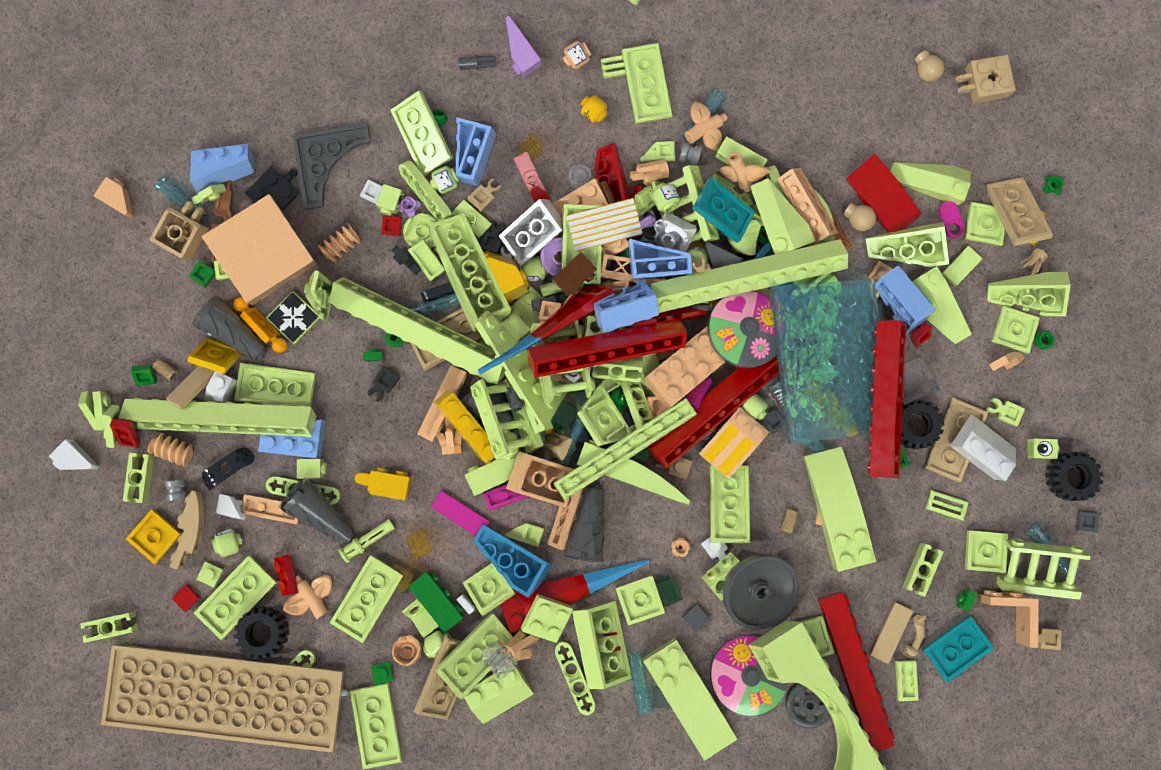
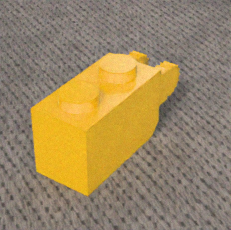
[354,468,412,500]

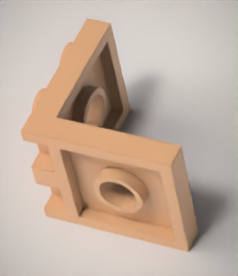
[977,590,1039,648]

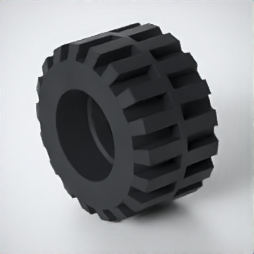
[901,400,945,449]
[1045,452,1103,501]
[234,607,289,659]

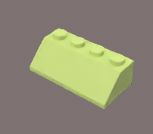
[572,601,632,689]

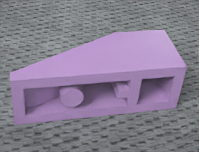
[506,15,542,78]

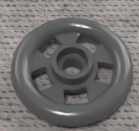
[786,683,830,729]

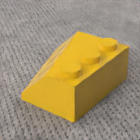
[484,251,530,303]

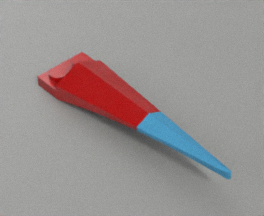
[478,284,614,375]
[500,559,650,633]

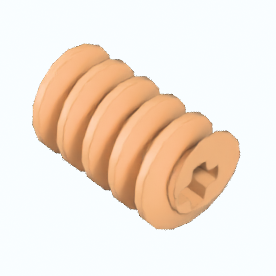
[317,222,361,262]
[148,433,193,468]

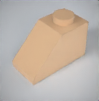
[94,177,134,219]

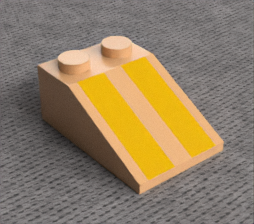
[699,407,769,479]

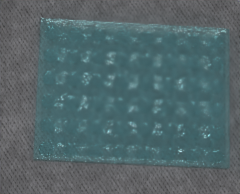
[770,279,879,444]

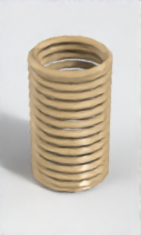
[152,358,178,381]
[780,509,799,534]

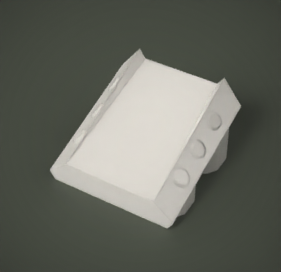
[654,212,697,252]

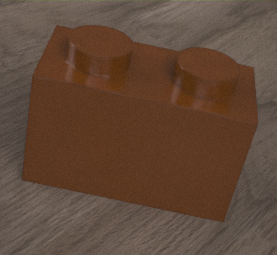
[552,252,597,297]

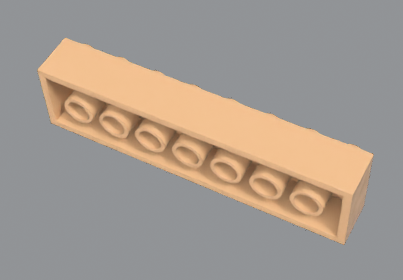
[643,288,787,409]

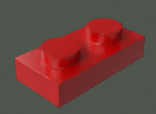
[109,419,140,448]
[274,554,298,596]

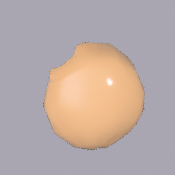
[392,635,422,666]

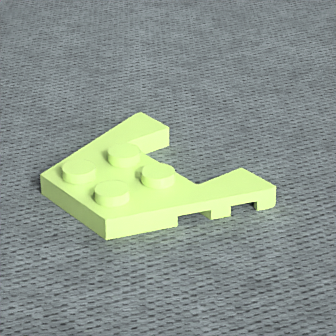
[577,379,646,446]

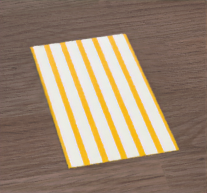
[566,198,642,251]

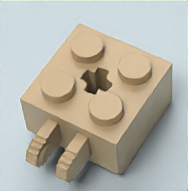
[955,55,1016,104]
[149,200,209,261]

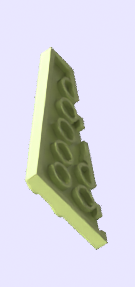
[475,310,567,432]

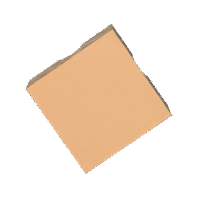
[201,194,317,305]

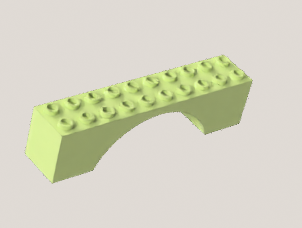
[749,620,887,770]

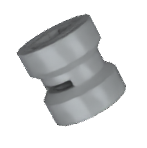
[679,142,702,165]
[165,479,187,502]

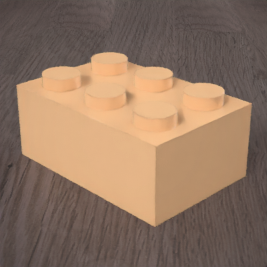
[506,451,575,508]

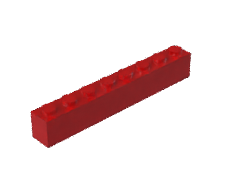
[527,318,687,378]
[868,320,906,479]
[648,357,782,469]
[817,591,895,752]

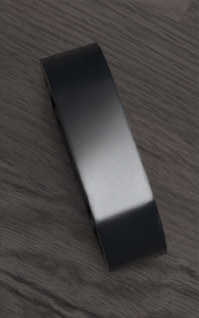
[421,282,455,303]

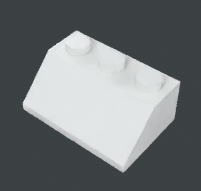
[499,199,563,266]
[950,415,1016,481]

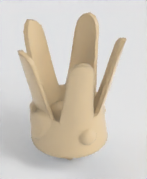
[1020,248,1048,275]

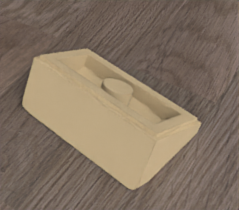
[541,432,572,461]

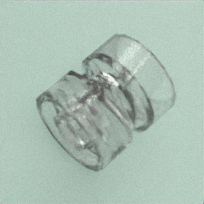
[481,640,518,679]

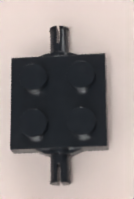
[245,167,300,211]

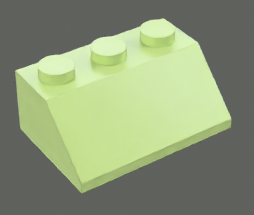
[464,662,534,724]

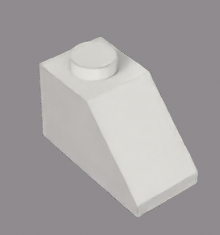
[204,372,237,403]
[49,439,100,470]

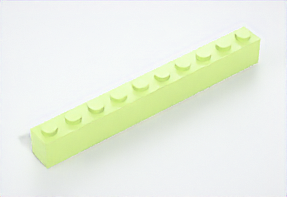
[650,239,848,313]
[328,277,506,385]
[118,398,317,437]

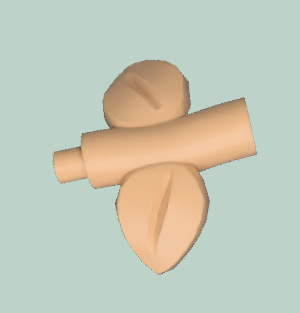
[685,102,727,151]
[719,152,770,192]
[283,575,332,619]

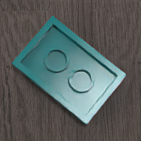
[692,177,755,243]
[922,615,994,683]

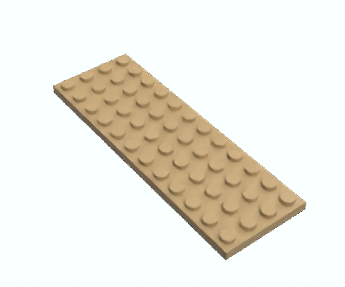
[101,644,344,753]

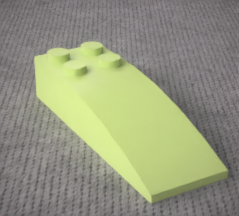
[429,213,511,332]
[577,440,690,505]
[804,446,876,572]
[642,638,737,761]

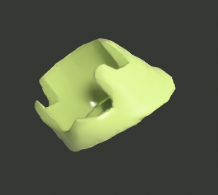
[727,220,761,256]

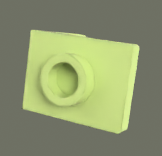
[402,599,438,638]

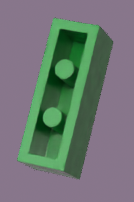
[408,571,465,633]

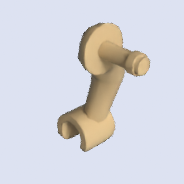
[903,615,926,658]

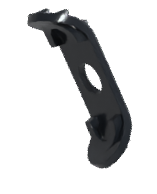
[202,447,255,490]

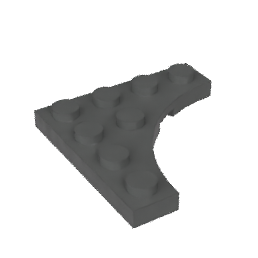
[292,123,371,210]

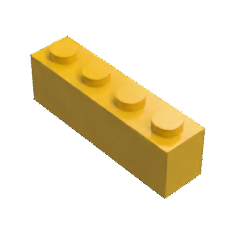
[433,390,495,464]

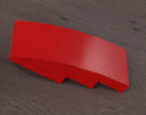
[845,153,921,233]

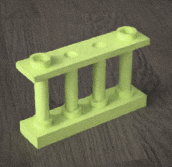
[651,165,720,242]
[530,321,595,404]
[470,378,544,460]
[996,538,1091,600]

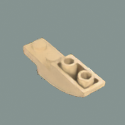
[170,490,205,570]

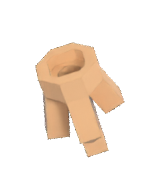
[629,159,669,186]
[437,417,462,455]
[502,631,539,664]

